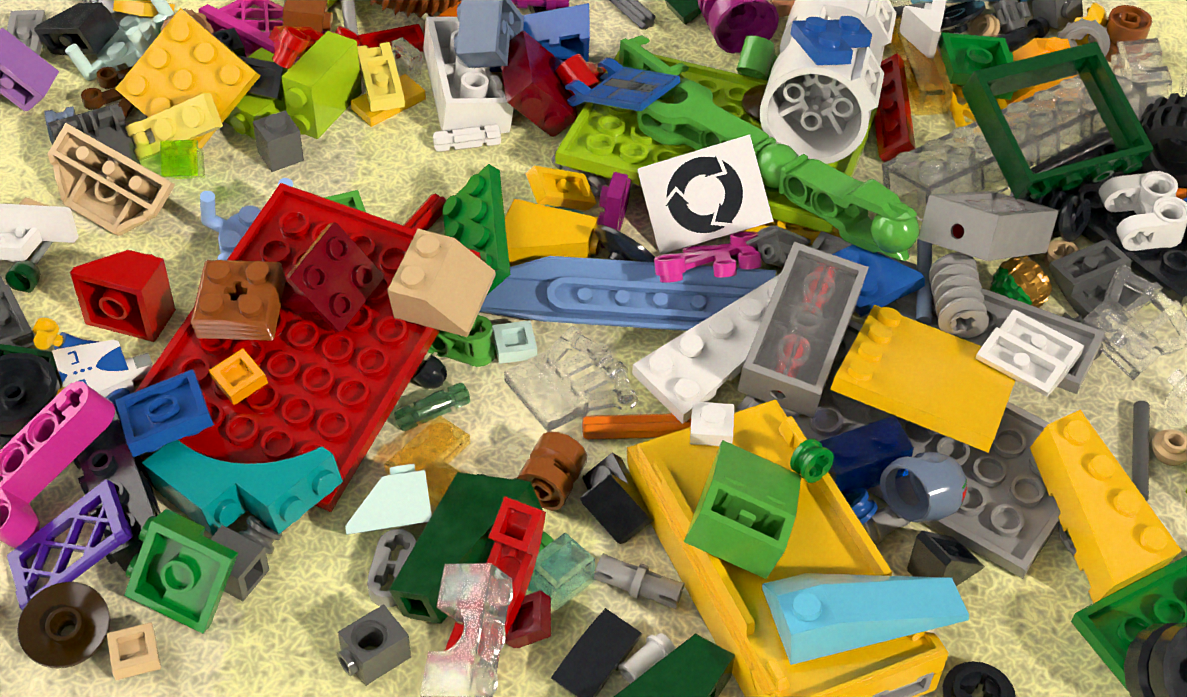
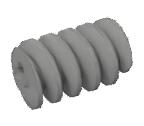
[929,252,989,339]

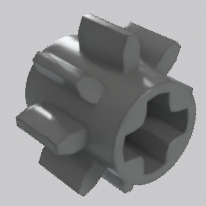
[991,0,1031,35]

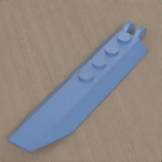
[479,256,776,331]

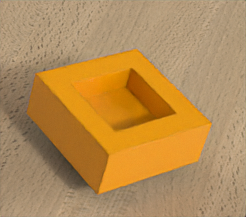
[209,349,268,405]

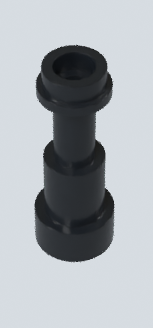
[994,17,1050,53]

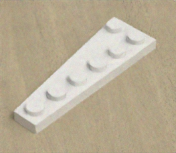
[632,273,789,424]

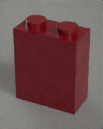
[501,30,578,137]

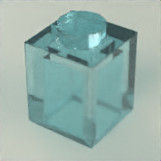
[527,532,595,611]

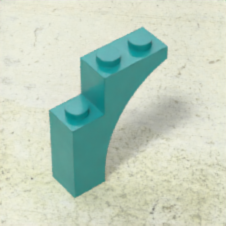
[142,440,343,536]

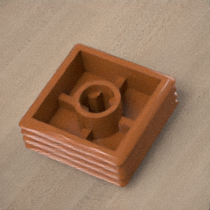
[191,260,286,341]

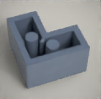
[454,0,524,68]

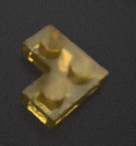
[384,415,470,508]

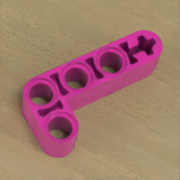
[0,381,115,549]

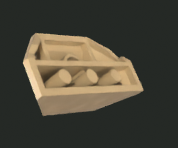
[47,123,175,236]

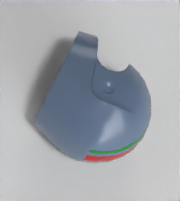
[880,452,967,523]

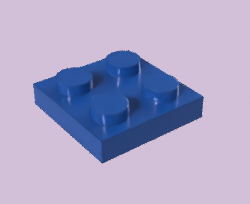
[115,369,214,457]

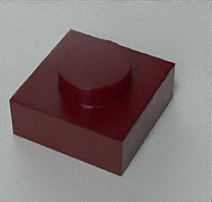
[505,590,551,648]

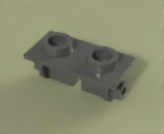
[746,226,811,267]

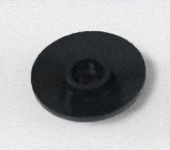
[940,1,985,34]
[595,225,655,262]

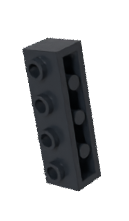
[73,408,161,573]

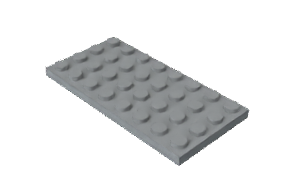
[736,320,1061,579]

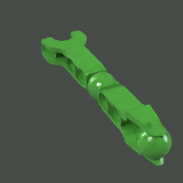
[637,80,919,262]

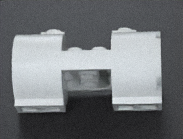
[760,0,897,164]

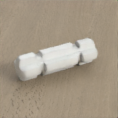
[433,124,501,152]

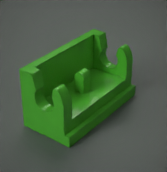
[619,35,689,100]

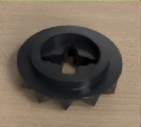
[942,661,1016,697]

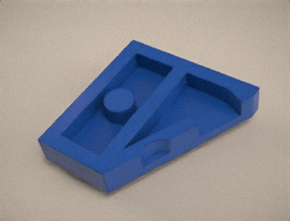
[832,244,925,318]

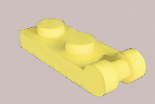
[357,42,405,112]
[125,93,223,161]

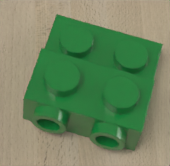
[938,32,1018,100]
[124,508,238,634]

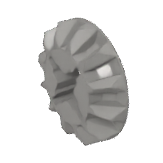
[1058,17,1110,56]

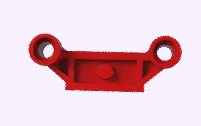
[268,26,362,69]

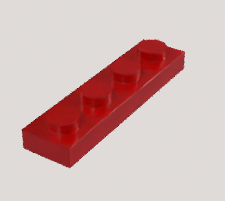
[874,53,916,164]

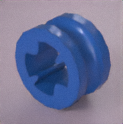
[844,488,878,524]

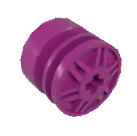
[698,0,779,54]

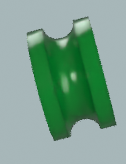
[790,438,834,483]

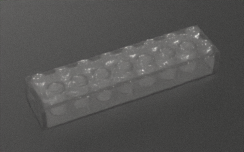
[882,74,1147,222]

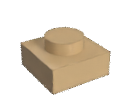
[106,622,161,681]

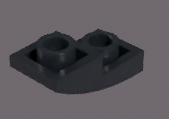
[551,608,642,697]

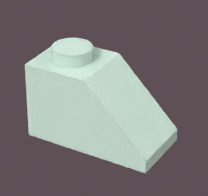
[345,464,432,535]

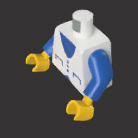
[33,317,153,411]

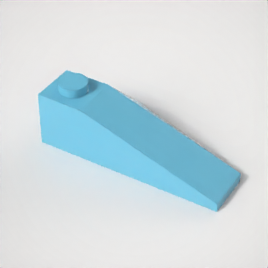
[762,573,969,665]

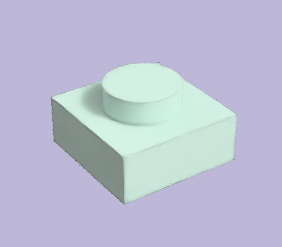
[492,320,537,364]

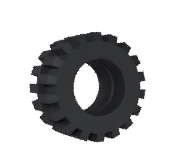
[1137,93,1187,188]

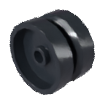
[0,353,60,450]
[1124,622,1187,697]

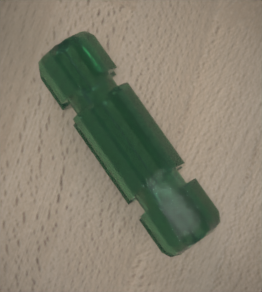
[394,382,470,431]

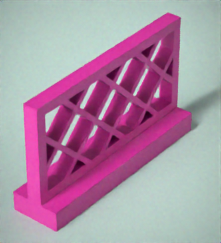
[199,0,335,65]

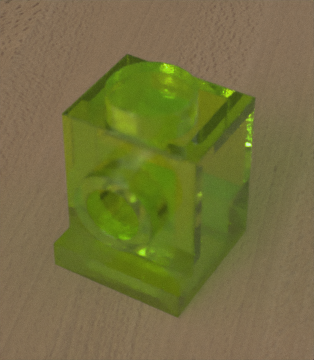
[160,140,205,179]

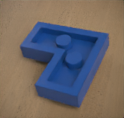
[790,16,872,65]

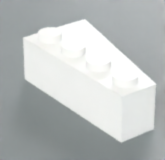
[423,17,514,133]

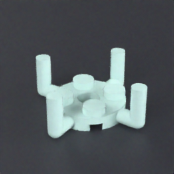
[65,0,174,81]

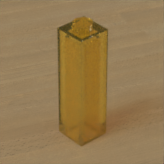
[889,16,954,116]

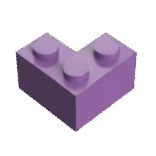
[0,27,59,111]

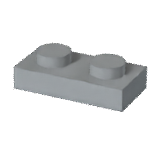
[7,10,47,56]

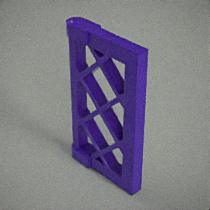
[7,479,133,611]

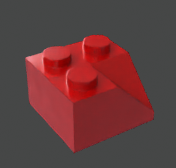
[70,250,176,342]

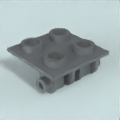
[48,103,141,165]

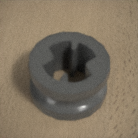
[239,516,282,554]

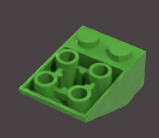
[684,440,801,579]

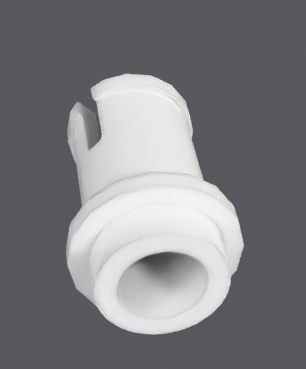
[618,633,676,684]

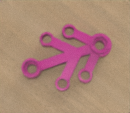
[654,231,762,283]

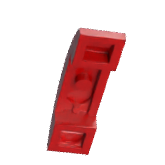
[439,496,546,682]

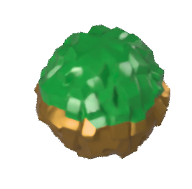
[990,255,1052,308]

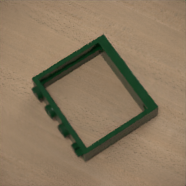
[961,41,1154,200]

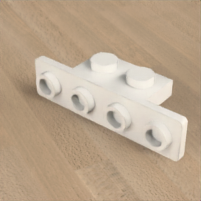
[0,204,79,262]

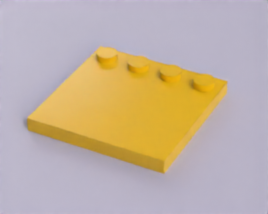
[830,305,1015,453]

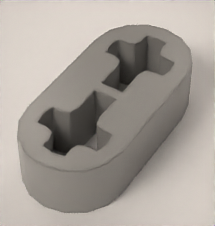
[367,529,416,607]

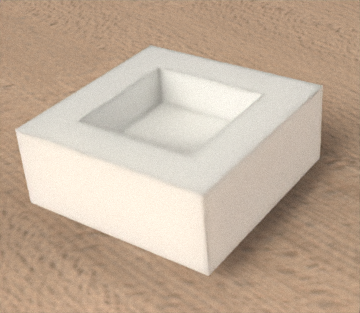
[690,401,734,446]

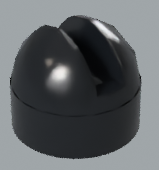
[413,354,447,389]

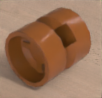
[1105,5,1152,66]
[517,431,587,511]

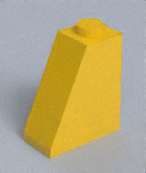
[505,199,601,267]

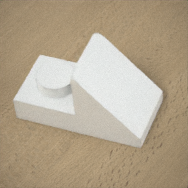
[899,0,946,59]

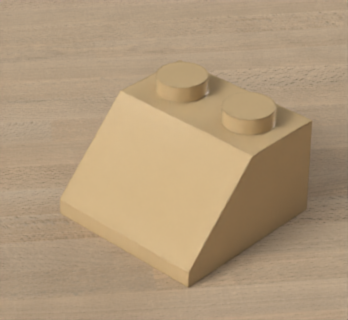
[387,229,496,337]

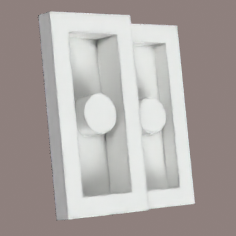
[975,309,1084,397]

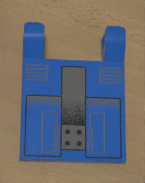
[565,58,680,111]

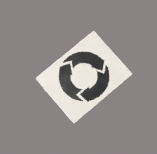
[637,135,774,254]

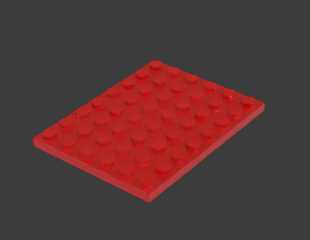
[135,183,481,512]

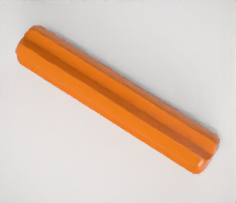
[582,413,691,440]

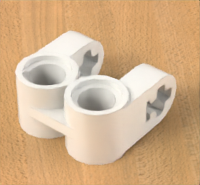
[1099,171,1187,251]

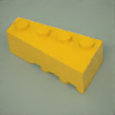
[1030,410,1182,603]

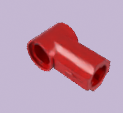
[555,54,606,96]

